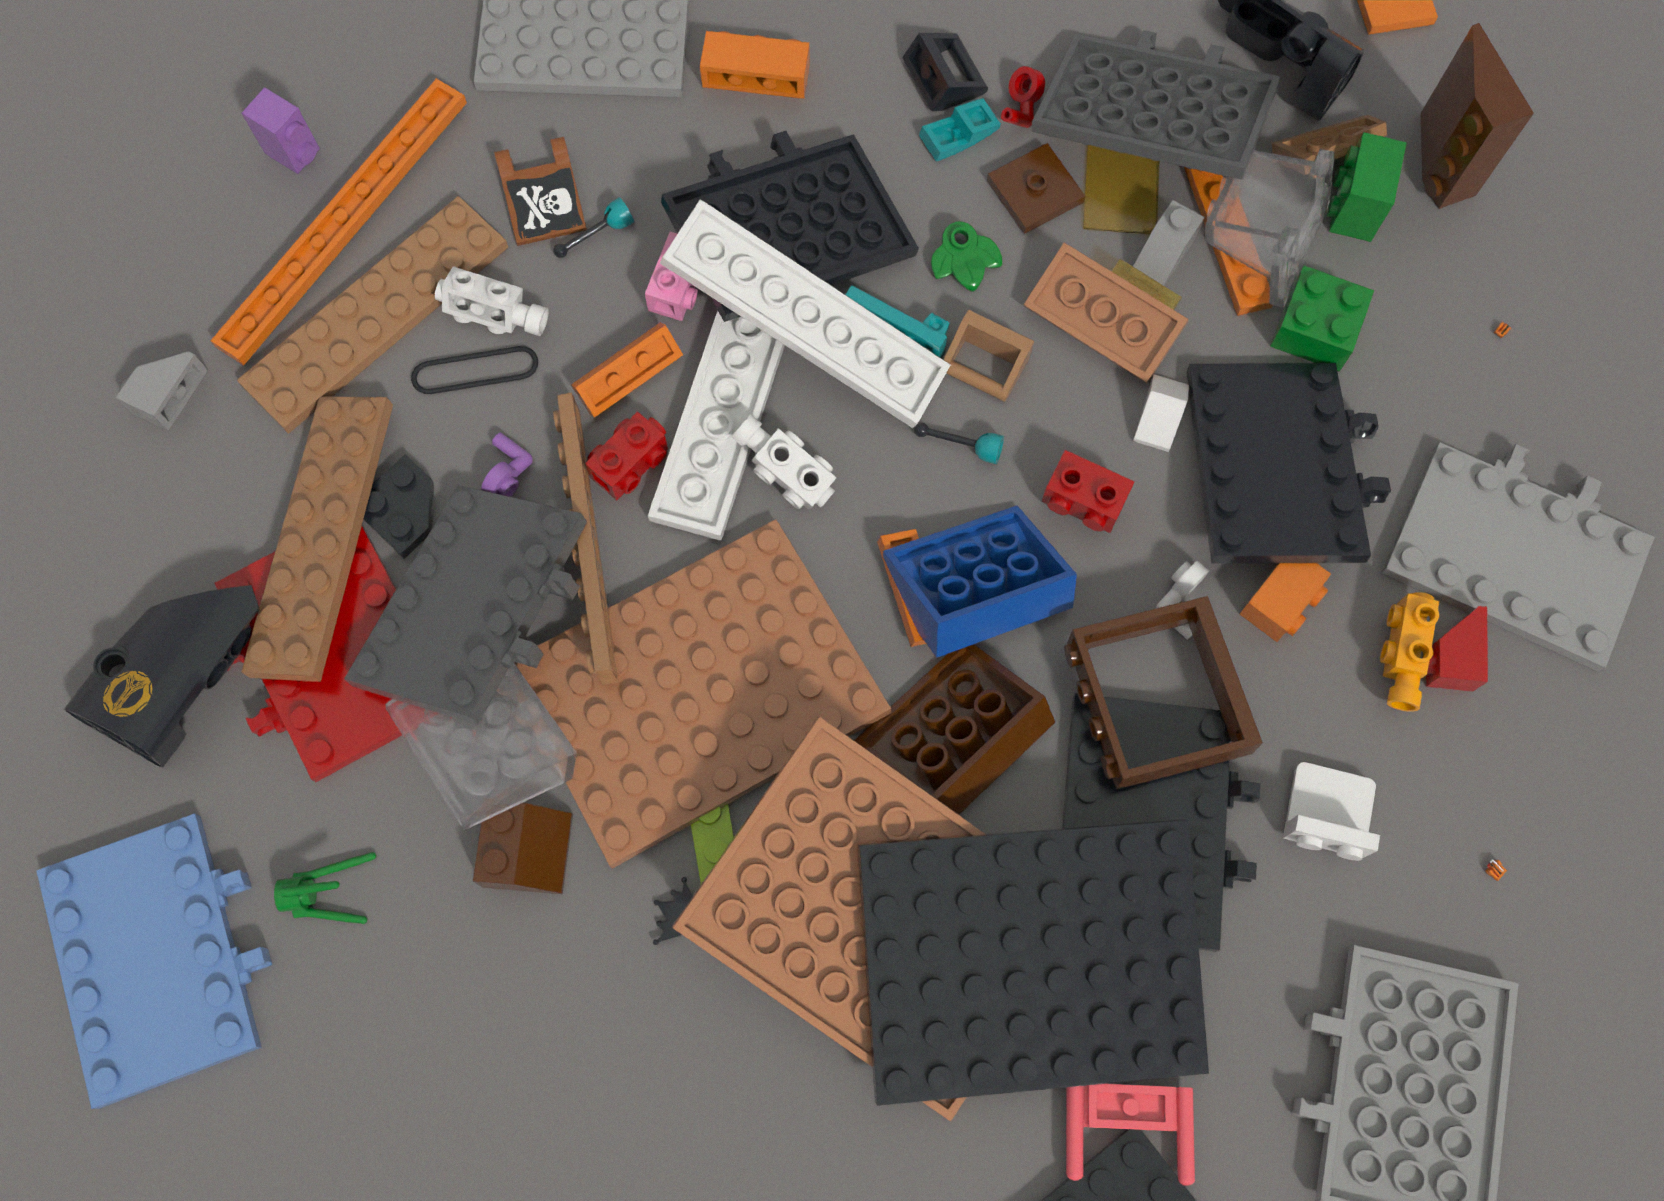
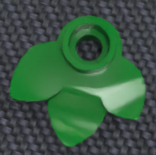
[931,221,1002,292]

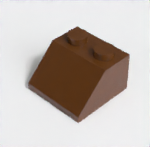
[473,799,573,894]

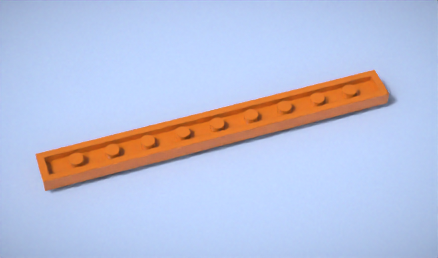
[210,78,467,366]

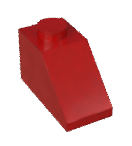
[1422,606,1488,692]

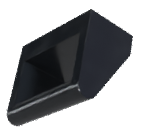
[902,33,988,111]

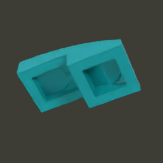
[919,98,1001,162]

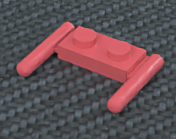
[1066,1084,1195,1186]

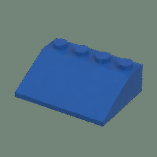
[883,505,1077,658]

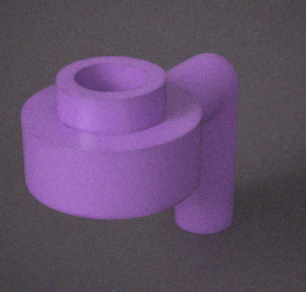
[481,432,533,497]

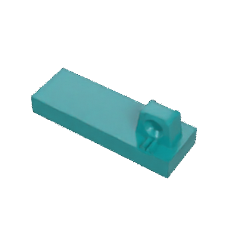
[845,285,950,358]

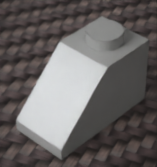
[1129,200,1204,292]
[116,351,208,431]

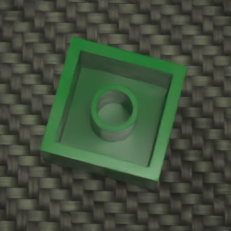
[1326,132,1407,242]
[1270,265,1374,372]

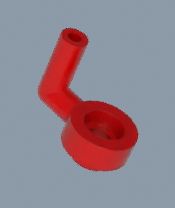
[1001,66,1045,128]

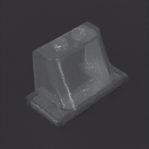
[1205,149,1334,307]

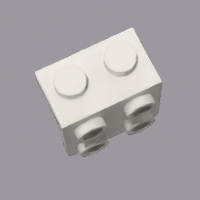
[1283,762,1380,861]

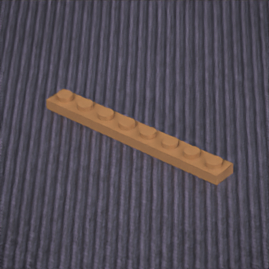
[553,392,618,685]

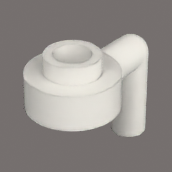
[1156,561,1209,640]

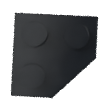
[363,454,434,559]

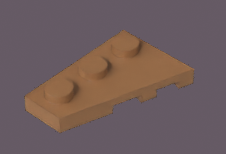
[1272,115,1387,173]

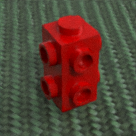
[585,411,668,501]

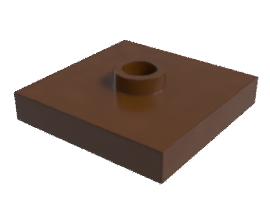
[987,143,1086,234]

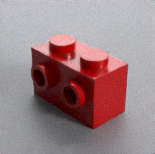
[1041,450,1135,533]

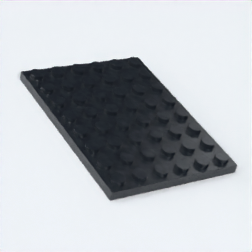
[858,819,1209,1106]

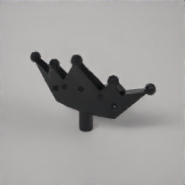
[653,877,693,945]

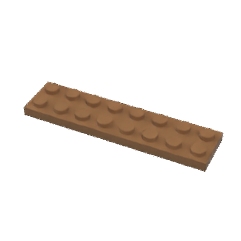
[237,196,508,434]
[241,397,393,682]

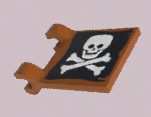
[494,137,587,246]

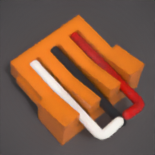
[1485,859,1507,881]

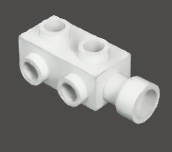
[435,267,549,336]
[732,414,836,510]

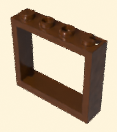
[1064,596,1263,790]

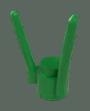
[274,852,377,924]

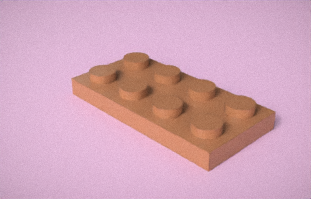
[1024,242,1189,384]

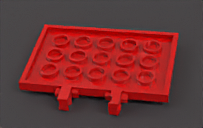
[214,524,441,782]

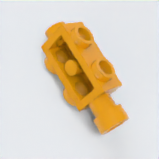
[1380,592,1439,712]

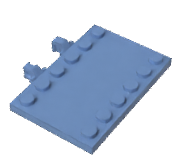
[36,814,273,1109]

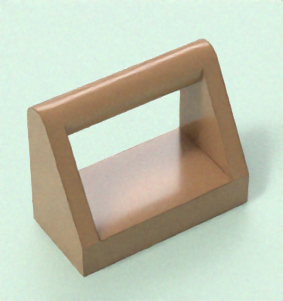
[944,310,1034,402]

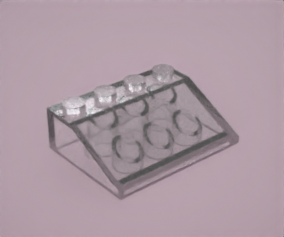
[386,663,577,830]

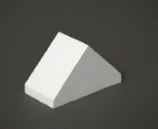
[1133,374,1189,452]

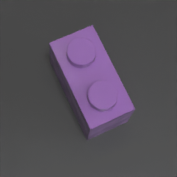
[241,87,320,174]

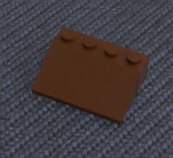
[1421,23,1534,209]
[854,644,1056,815]

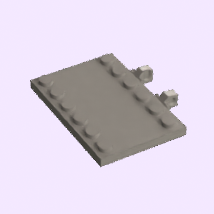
[1382,442,1655,672]
[1292,945,1519,1201]

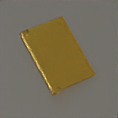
[1083,145,1160,235]

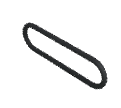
[411,346,538,394]

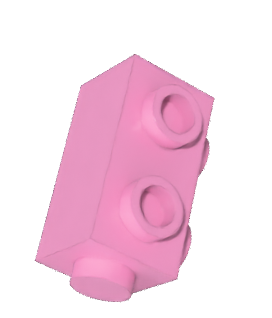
[645,232,698,321]

